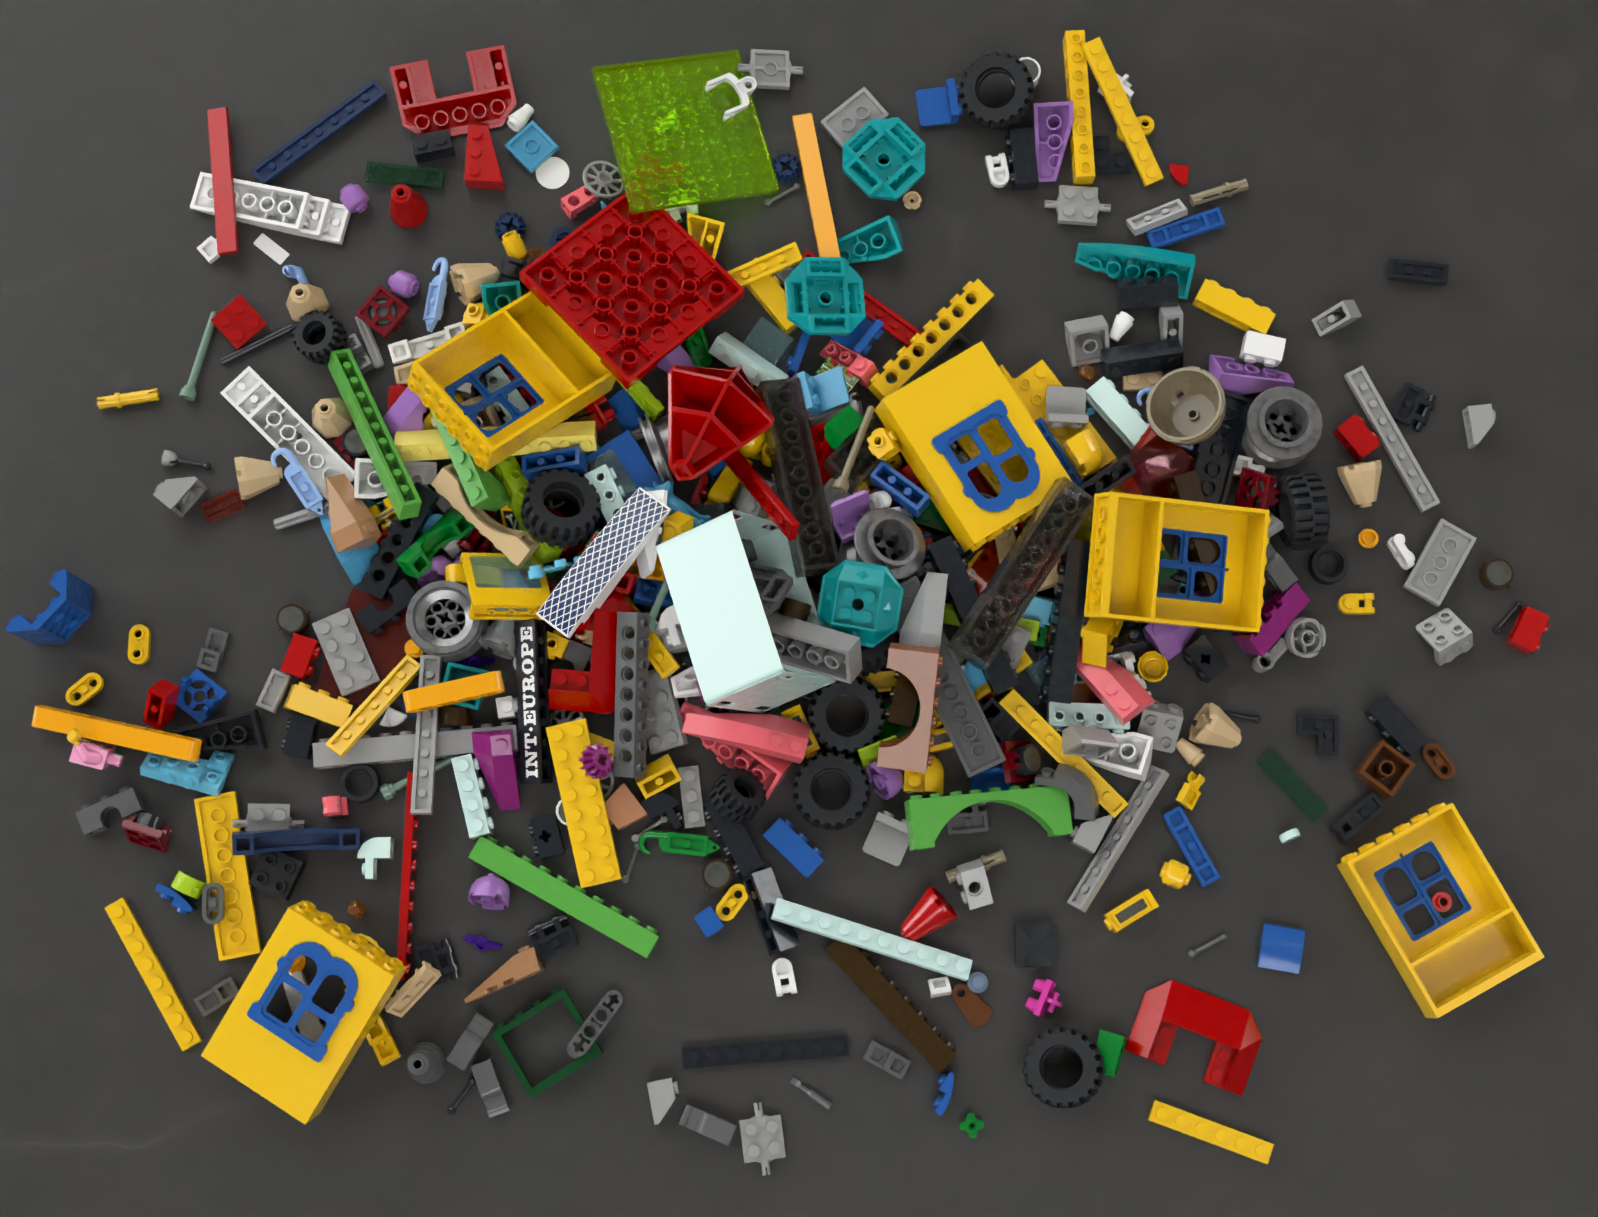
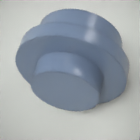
[967,972,988,993]

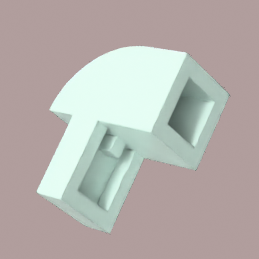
[357,837,394,880]

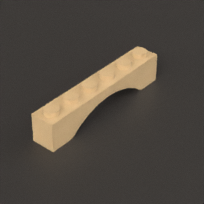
[431,463,540,567]

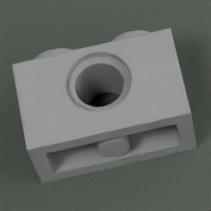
[955,859,994,910]

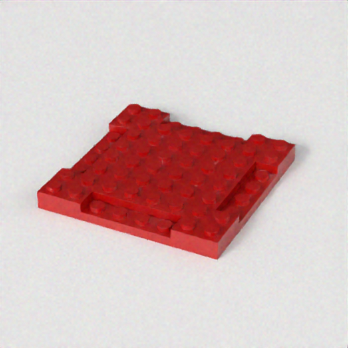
[519,183,745,390]

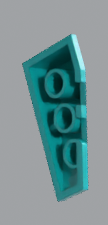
[837,215,903,263]

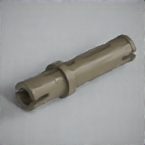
[1189,178,1249,207]
[945,849,1007,884]

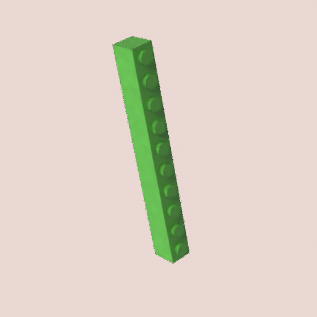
[328,348,422,520]
[468,835,660,959]

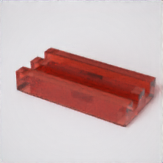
[200,489,245,524]

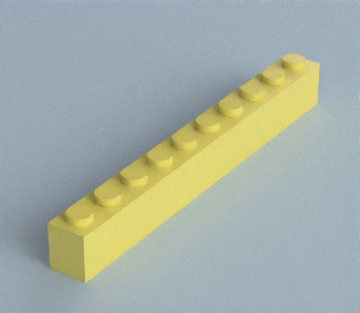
[394,421,597,462]

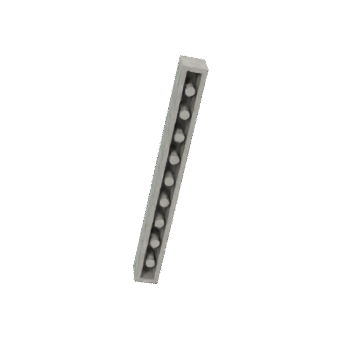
[312,722,519,769]

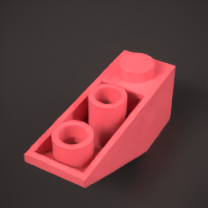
[819,339,881,389]

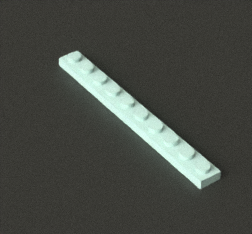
[771,898,973,981]

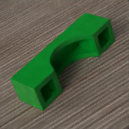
[396,508,474,578]

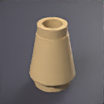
[1175,737,1205,767]

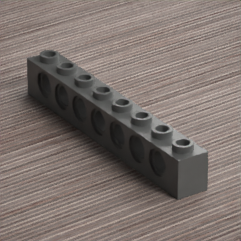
[613,612,650,778]

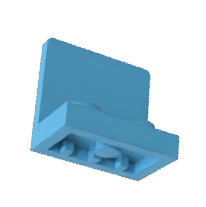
[797,366,850,416]

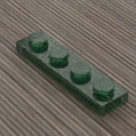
[365,161,445,190]
[1256,748,1328,823]

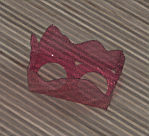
[1136,449,1177,484]

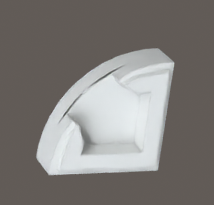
[379,707,407,727]

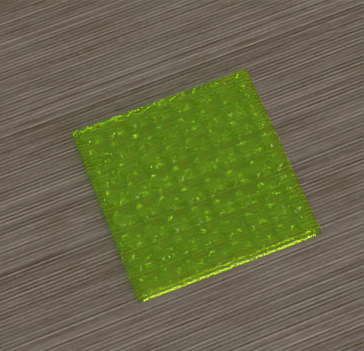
[591,50,779,214]

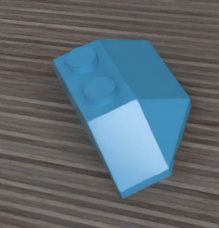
[319,514,380,586]

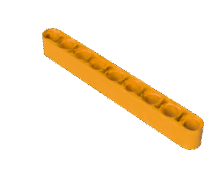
[792,113,840,257]
[32,705,202,761]

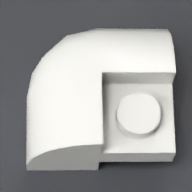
[659,605,688,654]

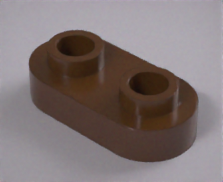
[1421,743,1456,780]

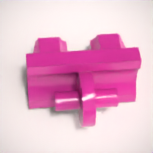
[1025,979,1062,1019]

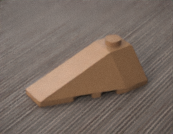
[325,474,381,553]
[464,945,545,1003]

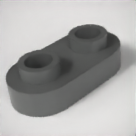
[202,883,225,925]

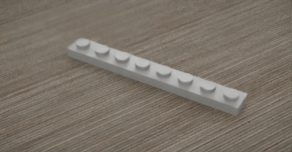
[1344,365,1441,513]
[410,655,442,815]
[1067,765,1170,913]

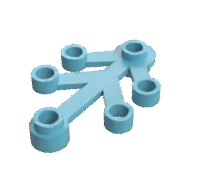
[528,556,580,580]

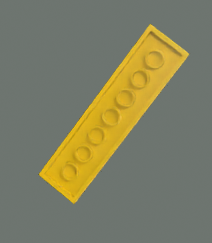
[546,718,622,888]
[194,791,262,961]

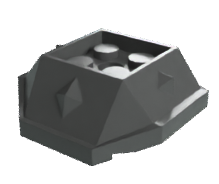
[749,563,794,619]

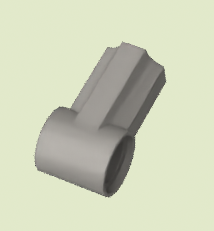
[1251,637,1288,673]

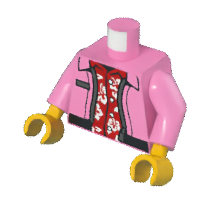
[67,728,124,770]

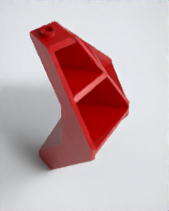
[668,364,775,481]

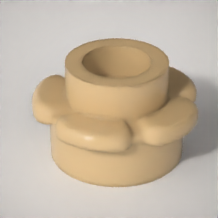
[903,191,922,210]

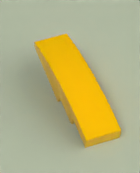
[344,989,401,1067]

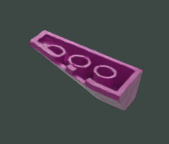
[472,729,521,811]

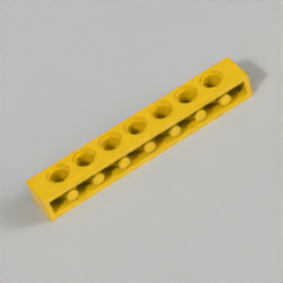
[1063,30,1095,185]
[868,279,994,401]

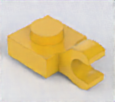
[1176,771,1205,810]

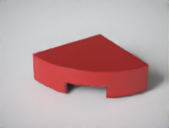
[1169,163,1189,187]

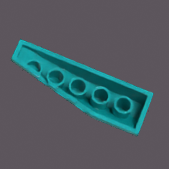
[1075,243,1195,300]

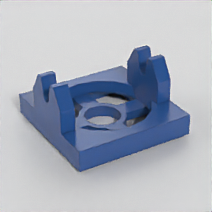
[176,668,228,723]

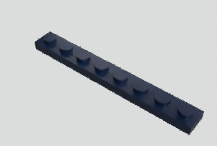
[250,79,387,185]

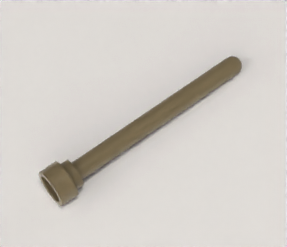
[832,405,875,494]

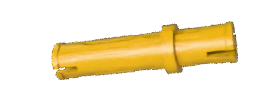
[97,388,160,410]

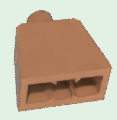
[605,783,648,831]

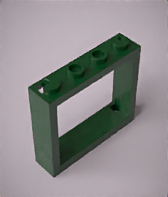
[492,987,604,1099]

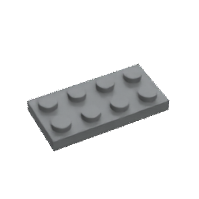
[1402,518,1477,607]
[312,608,381,697]
[646,669,688,755]

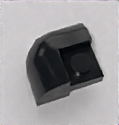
[981,697,1021,746]

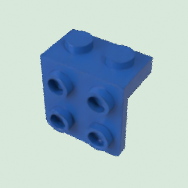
[915,78,962,127]
[830,317,884,356]

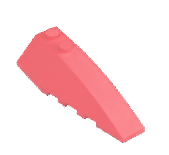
[1046,634,1155,726]
[680,701,793,801]
[682,713,810,764]

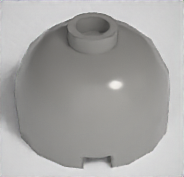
[1284,617,1326,658]

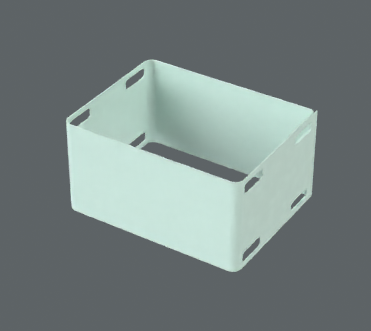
[657,510,838,713]

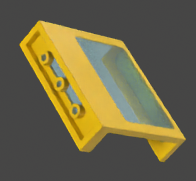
[459,553,551,620]

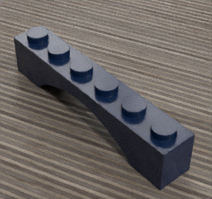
[232,825,360,855]

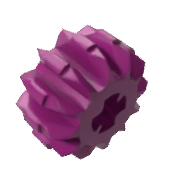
[579,744,615,779]

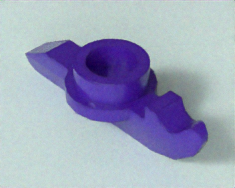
[455,655,495,668]
[463,935,503,951]

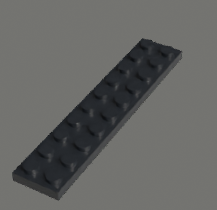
[1169,390,1252,588]

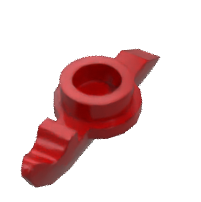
[691,472,709,504]

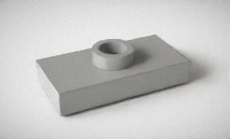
[256,668,292,714]

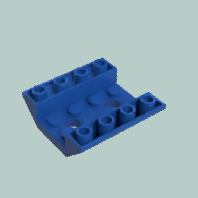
[5,568,93,645]

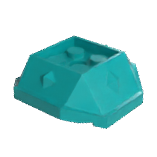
[842,117,925,201]
[784,257,866,336]
[817,559,904,648]

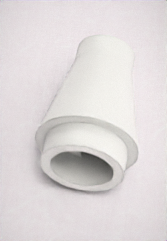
[507,104,534,132]
[1109,311,1134,342]

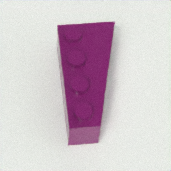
[1231,582,1310,656]

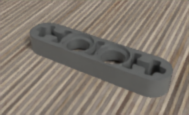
[567,990,623,1059]

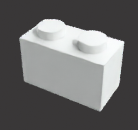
[1239,330,1286,368]

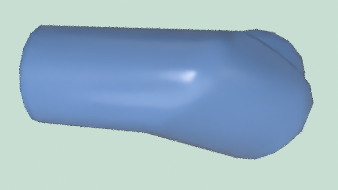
[282,265,309,284]

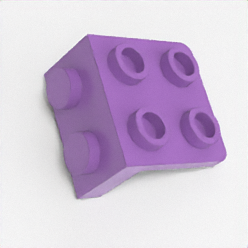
[830,490,871,544]

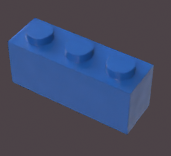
[522,446,587,483]
[870,460,930,519]
[763,818,824,879]

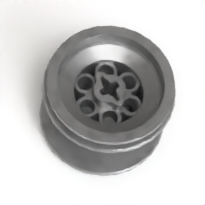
[1241,386,1323,470]
[638,413,711,485]
[838,508,926,583]
[406,580,489,663]

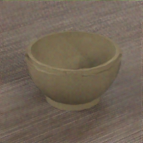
[1146,366,1226,445]

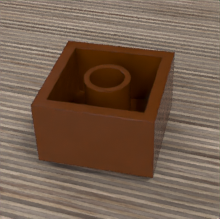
[1353,740,1416,799]

